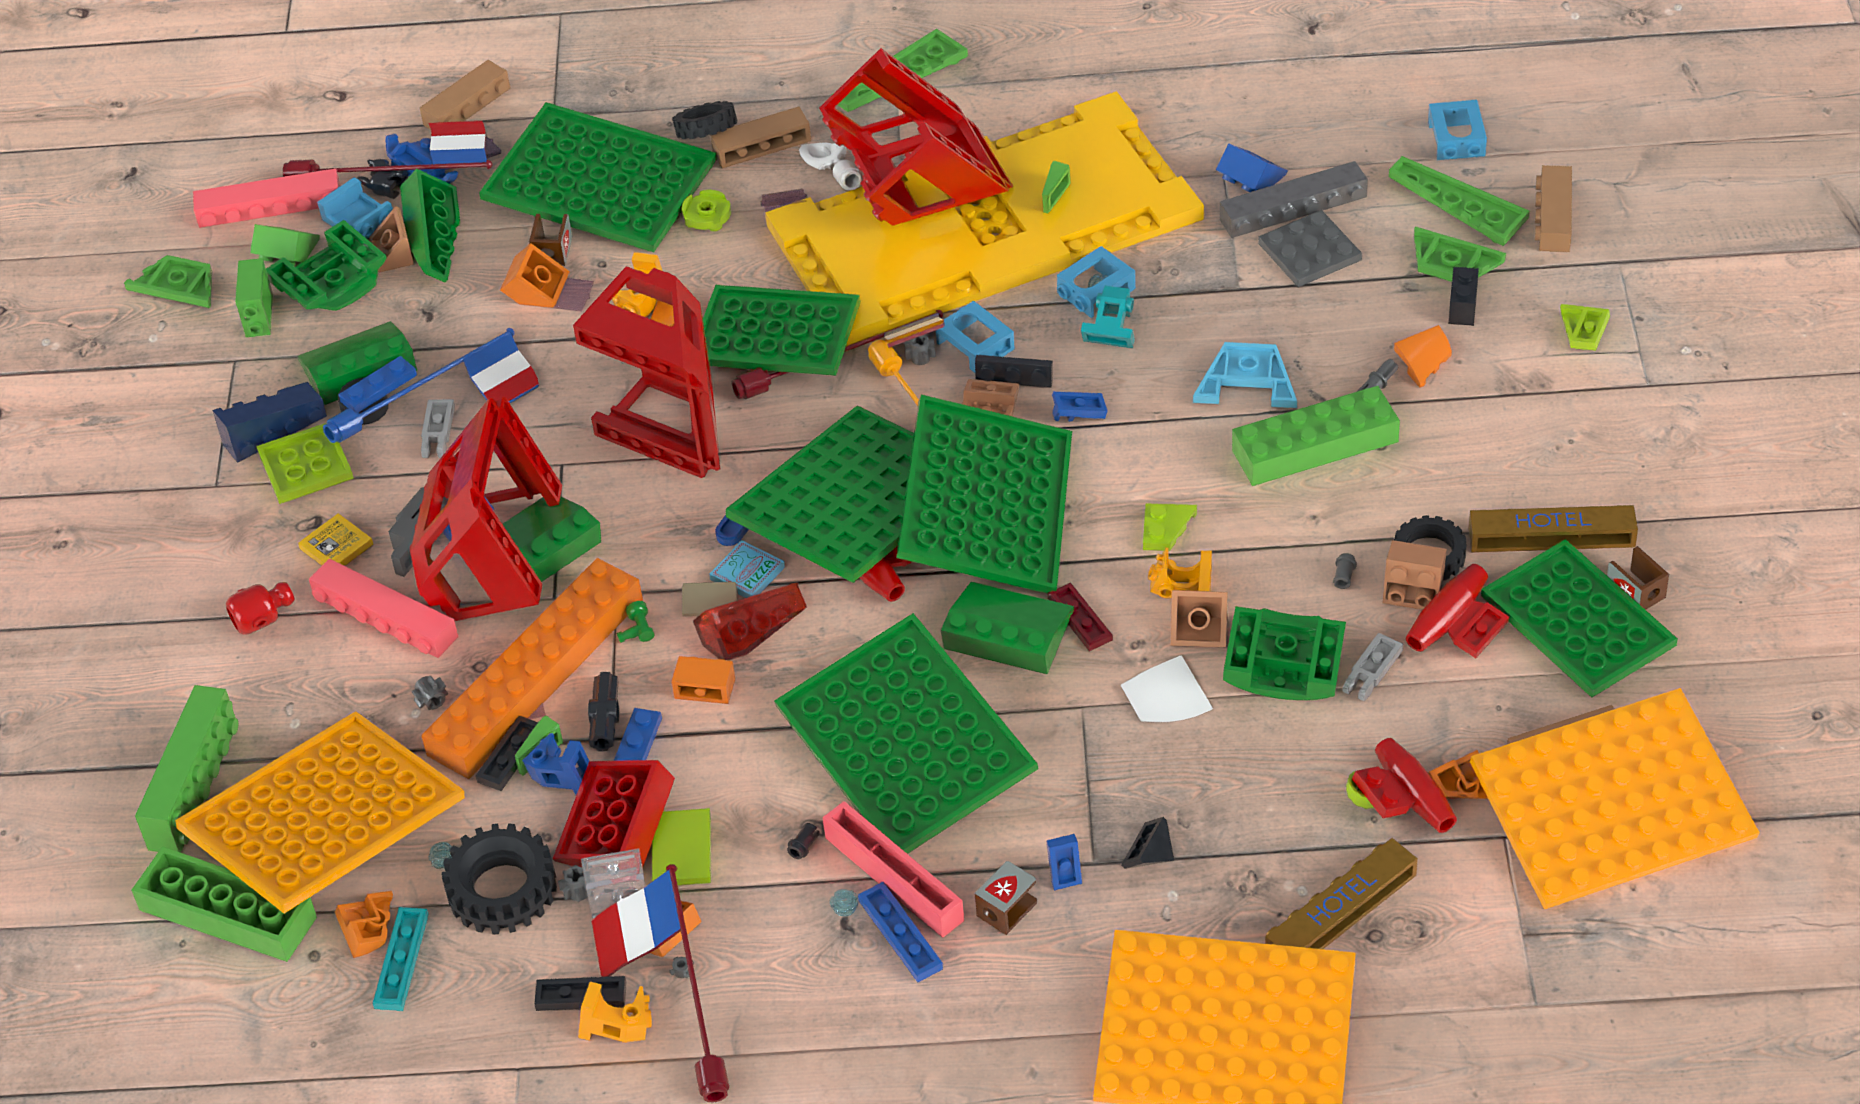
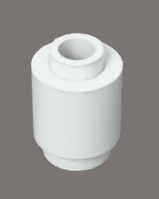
[833,159,862,190]

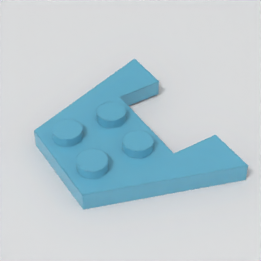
[1193,342,1297,408]

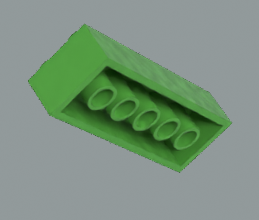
[1232,386,1400,486]
[135,685,239,853]
[132,846,317,962]

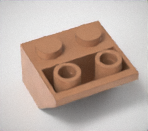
[1382,540,1447,610]

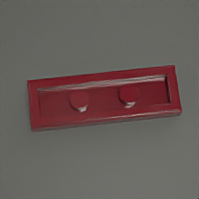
[1047,582,1113,652]

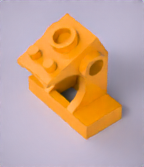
[612,252,662,317]
[1148,548,1212,598]
[578,982,652,1043]

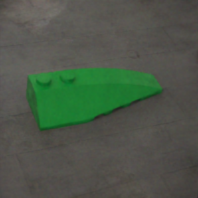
[400,168,460,283]

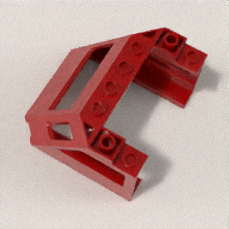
[819,48,1014,226]
[573,266,721,478]
[410,397,563,621]

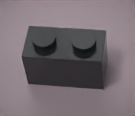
[1448,267,1479,326]

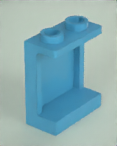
[317,177,393,239]

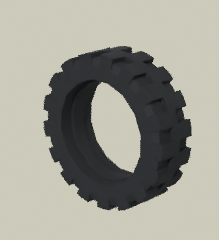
[672,101,738,139]
[1394,515,1467,581]

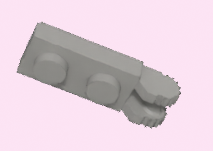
[421,399,455,458]
[1342,633,1404,701]

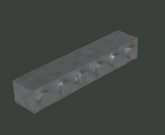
[1220,161,1368,238]

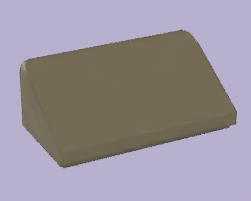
[682,582,738,616]

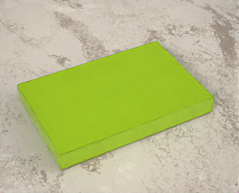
[652,808,711,885]

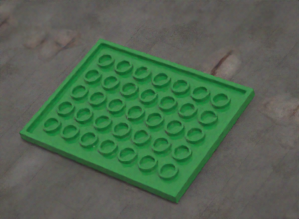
[479,102,717,252]
[896,394,1072,593]
[774,613,1039,854]

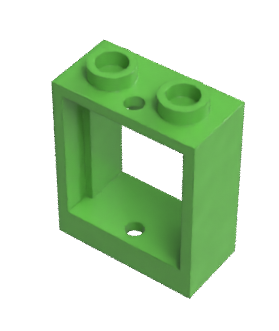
[235,258,273,337]

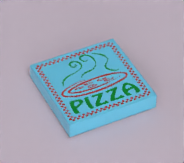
[709,540,785,601]

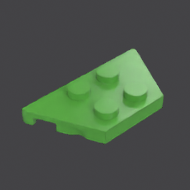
[1414,227,1506,282]
[124,255,212,308]

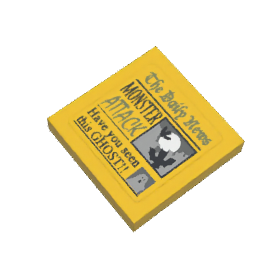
[298,513,373,566]

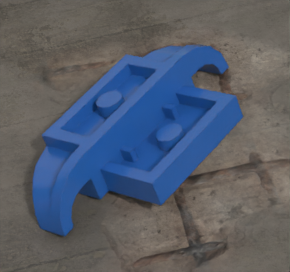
[385,134,459,183]

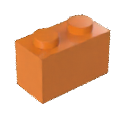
[671,656,735,704]

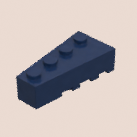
[212,382,327,463]

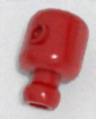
[226,582,295,635]

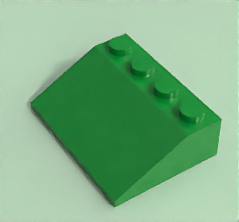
[297,321,417,405]
[503,496,601,582]
[941,582,1074,675]

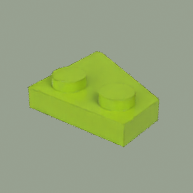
[1560,304,1610,351]
[1143,503,1197,551]

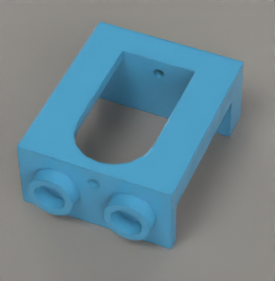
[1428,100,1487,160]
[1057,246,1136,318]
[936,301,1015,373]

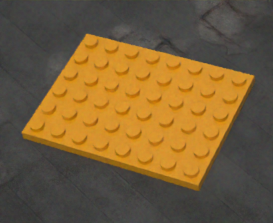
[1470,688,1760,910]
[175,711,465,913]
[1093,930,1356,1104]

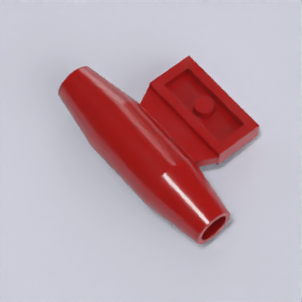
[860,546,912,602]
[1406,564,1509,659]
[1352,738,1457,833]

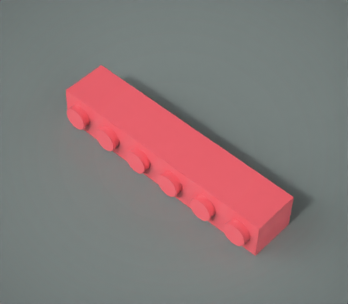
[193,169,341,228]
[309,559,458,658]
[823,801,964,938]

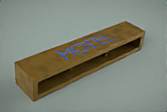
[1468,505,1638,553]
[1265,838,1418,949]

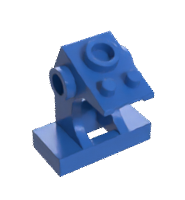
[522,733,589,795]

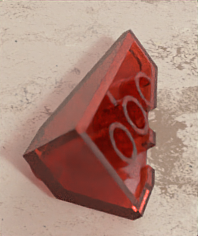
[693,583,807,661]

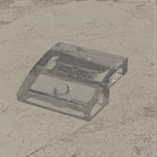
[581,849,646,918]

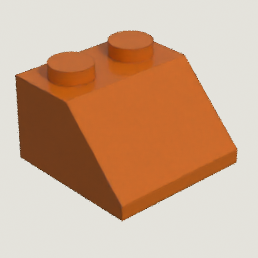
[500,243,570,308]

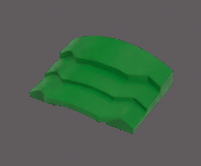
[266,220,387,311]
[1223,606,1346,700]

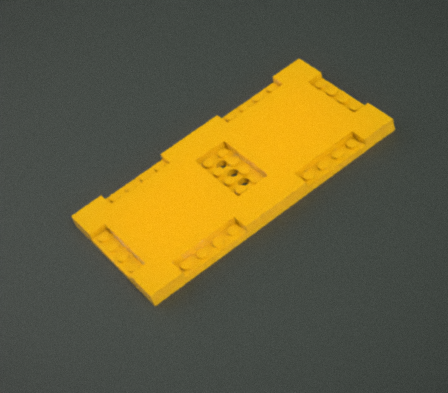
[765,91,1204,346]

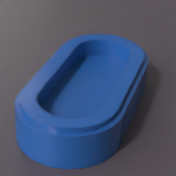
[715,515,749,546]

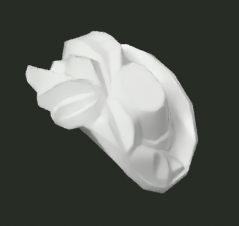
[799,143,847,170]

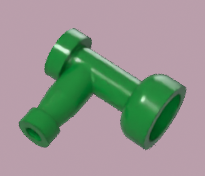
[616,601,655,643]

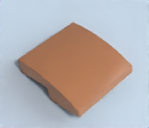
[962,379,1019,416]

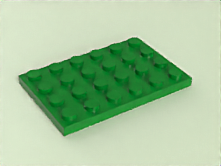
[703,285,861,376]
[1481,539,1678,698]

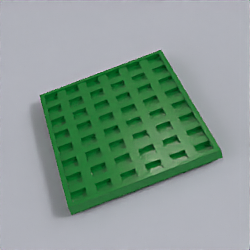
[726,405,914,583]

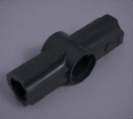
[588,672,620,751]

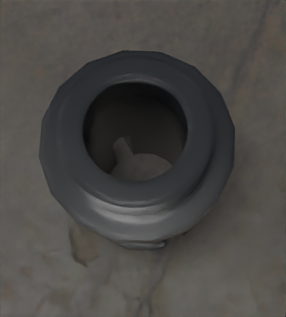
[787,823,820,859]

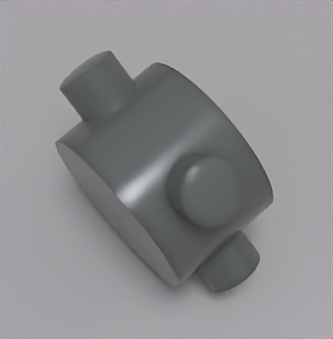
[669,957,694,978]

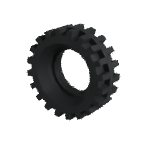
[442,823,557,935]

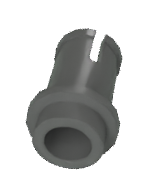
[1333,553,1357,589]

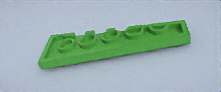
[832,29,968,112]
[1389,156,1530,246]

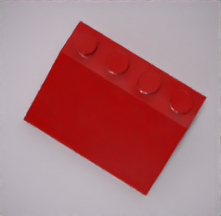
[552,760,675,877]

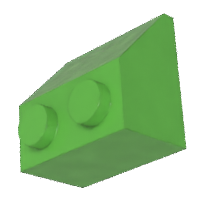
[250,224,320,266]

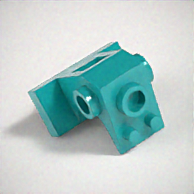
[1081,285,1135,348]

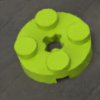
[682,190,731,232]

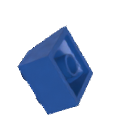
[1216,143,1288,192]

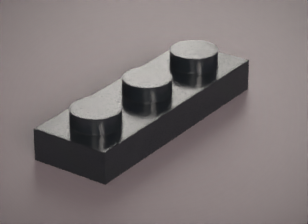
[975,355,1053,388]
[476,716,538,791]
[534,976,627,1011]

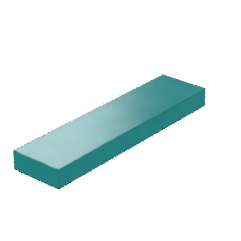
[372,907,429,1011]

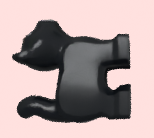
[357,159,408,199]

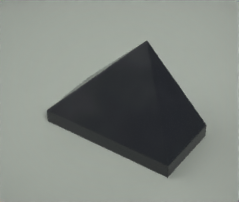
[1121,817,1174,869]

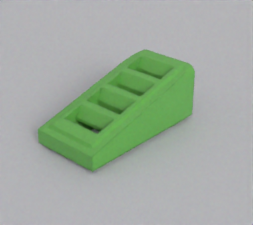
[1042,161,1071,214]
[515,715,563,776]

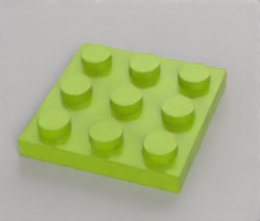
[256,423,354,504]

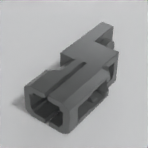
[388,487,447,577]

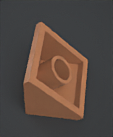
[368,206,414,272]
[1170,590,1228,647]

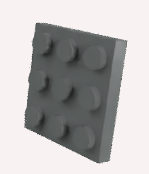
[1258,210,1362,287]

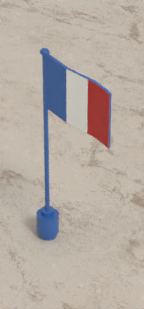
[323,328,539,443]

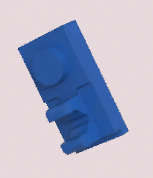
[1052,391,1108,422]
[1046,834,1082,891]

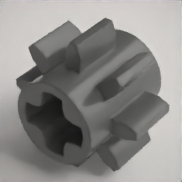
[905,334,935,365]
[412,676,448,710]
[558,865,596,902]

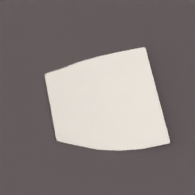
[1121,656,1213,722]

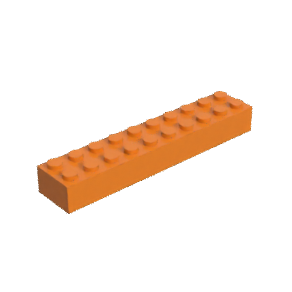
[421,558,643,779]

